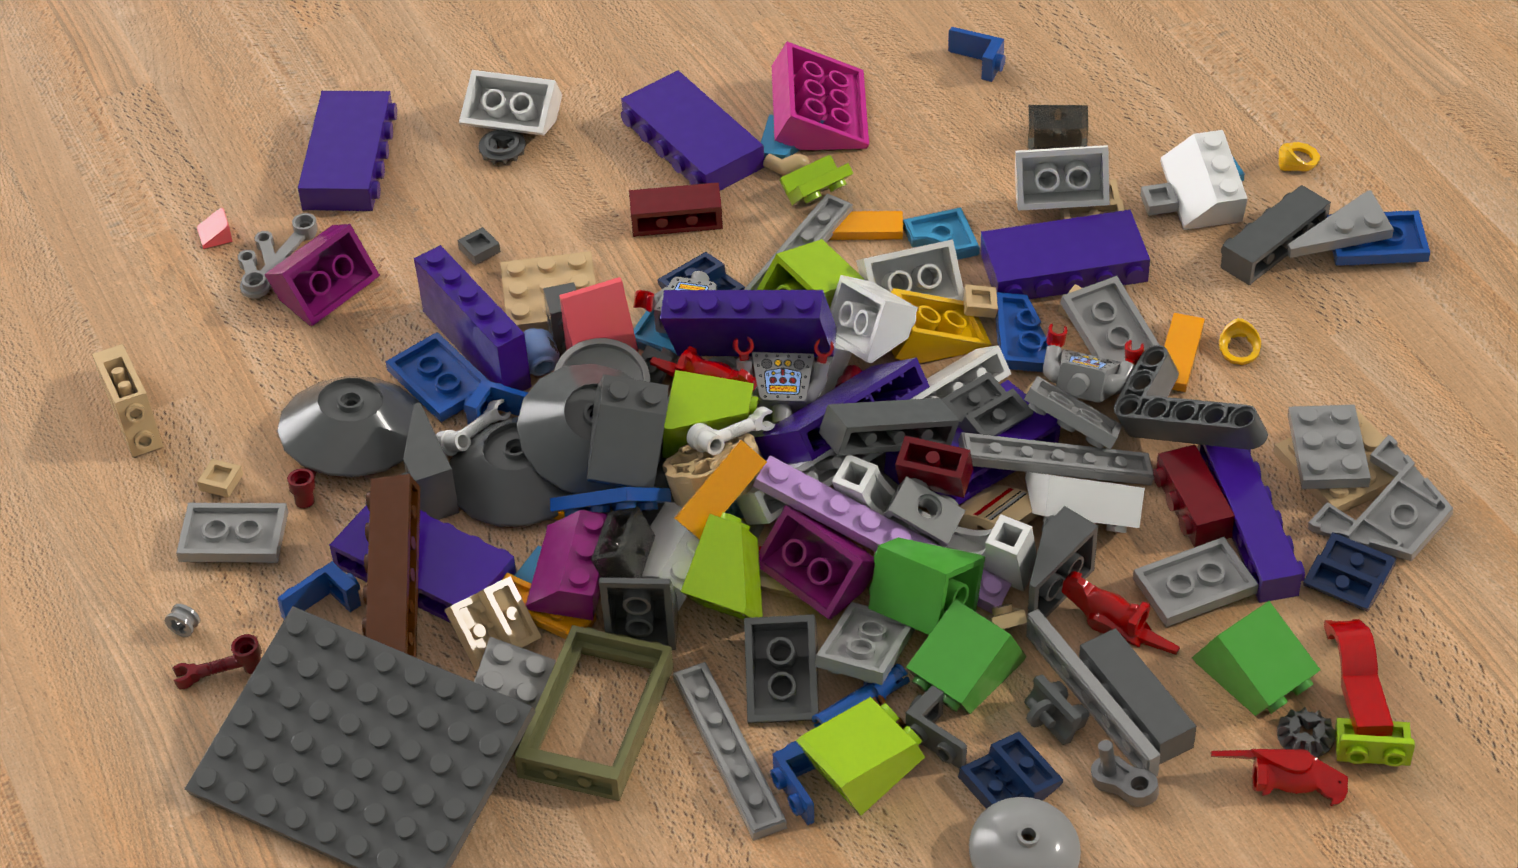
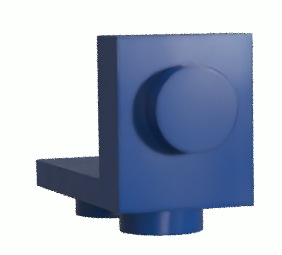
[948,27,1006,82]
[463,379,528,424]
[277,561,361,620]
[770,741,816,825]

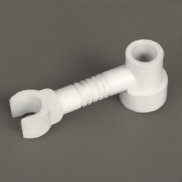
[436,399,511,456]
[687,407,775,455]

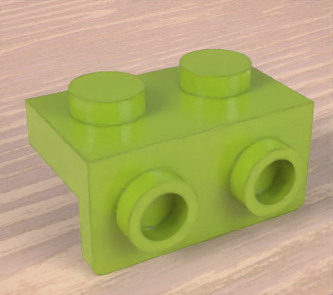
[780,155,854,205]
[1335,718,1415,766]

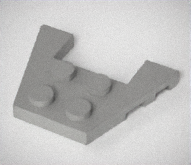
[1308,435,1453,561]

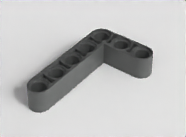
[1114,345,1268,450]

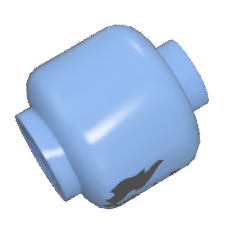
[524,328,560,376]

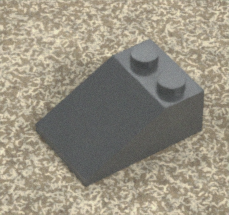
[587,374,669,488]
[401,402,459,520]
[1028,506,1098,618]
[599,578,679,650]
[744,614,819,724]

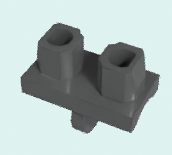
[1024,674,1090,745]

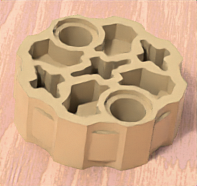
[663,433,763,507]

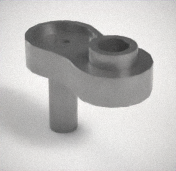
[1091,740,1159,807]

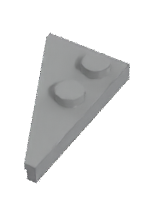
[1288,190,1394,258]

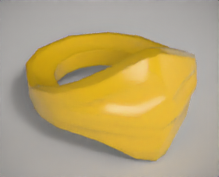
[1278,142,1320,171]
[1219,318,1261,366]

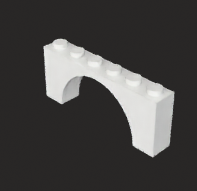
[832,455,1037,592]

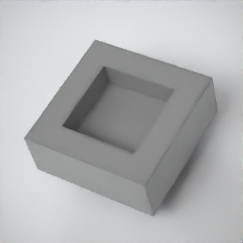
[1140,182,1179,216]

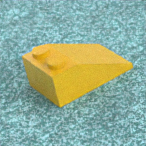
[891,288,992,363]

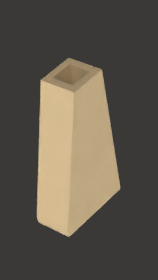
[92,344,163,458]

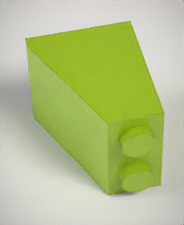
[757,239,864,308]
[662,370,759,458]
[680,512,763,620]
[796,697,925,816]

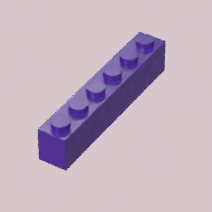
[1197,444,1305,603]

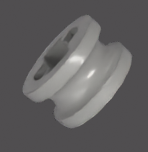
[164,604,200,637]

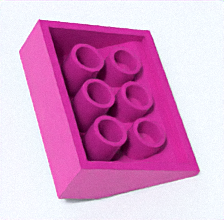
[771,41,869,150]

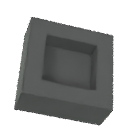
[457,227,501,265]

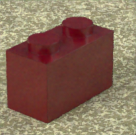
[895,436,973,498]

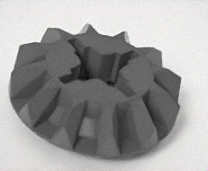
[479,130,526,165]
[1277,707,1336,757]

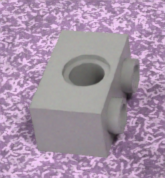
[883,476,966,547]

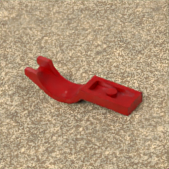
[1324,619,1394,736]

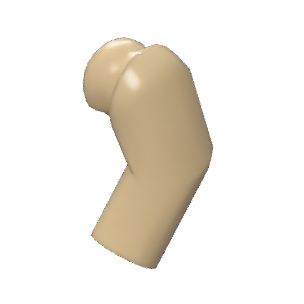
[763,153,809,176]

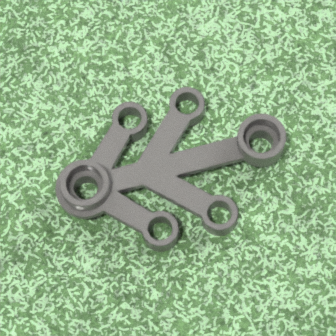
[238,213,318,298]

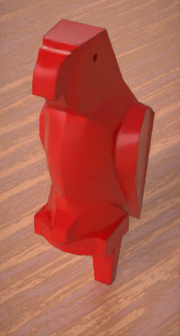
[650,346,758,391]
[1062,571,1180,655]
[1211,749,1348,806]

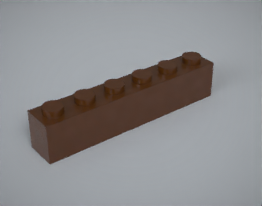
[362,474,420,658]

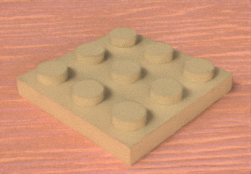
[500,251,596,332]
[1274,409,1395,512]

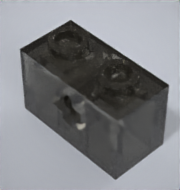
[1027,105,1088,150]
[591,507,655,578]

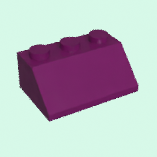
[264,224,380,326]
[759,505,875,619]
[526,510,614,621]

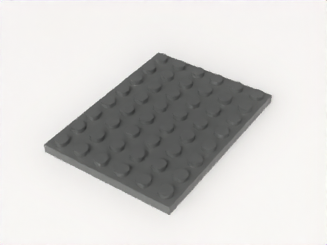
[185,606,536,868]

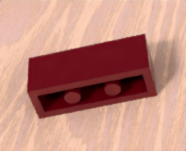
[629,182,723,237]
[1153,444,1235,548]

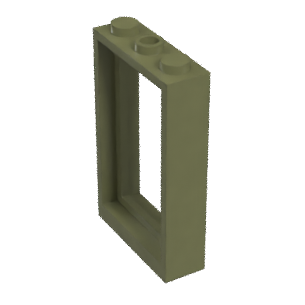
[514,625,674,801]

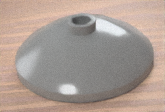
[554,338,650,419]
[969,797,1081,868]

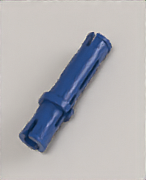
[812,664,910,728]

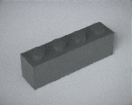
[1220,185,1331,285]
[819,398,960,456]
[1079,628,1197,765]

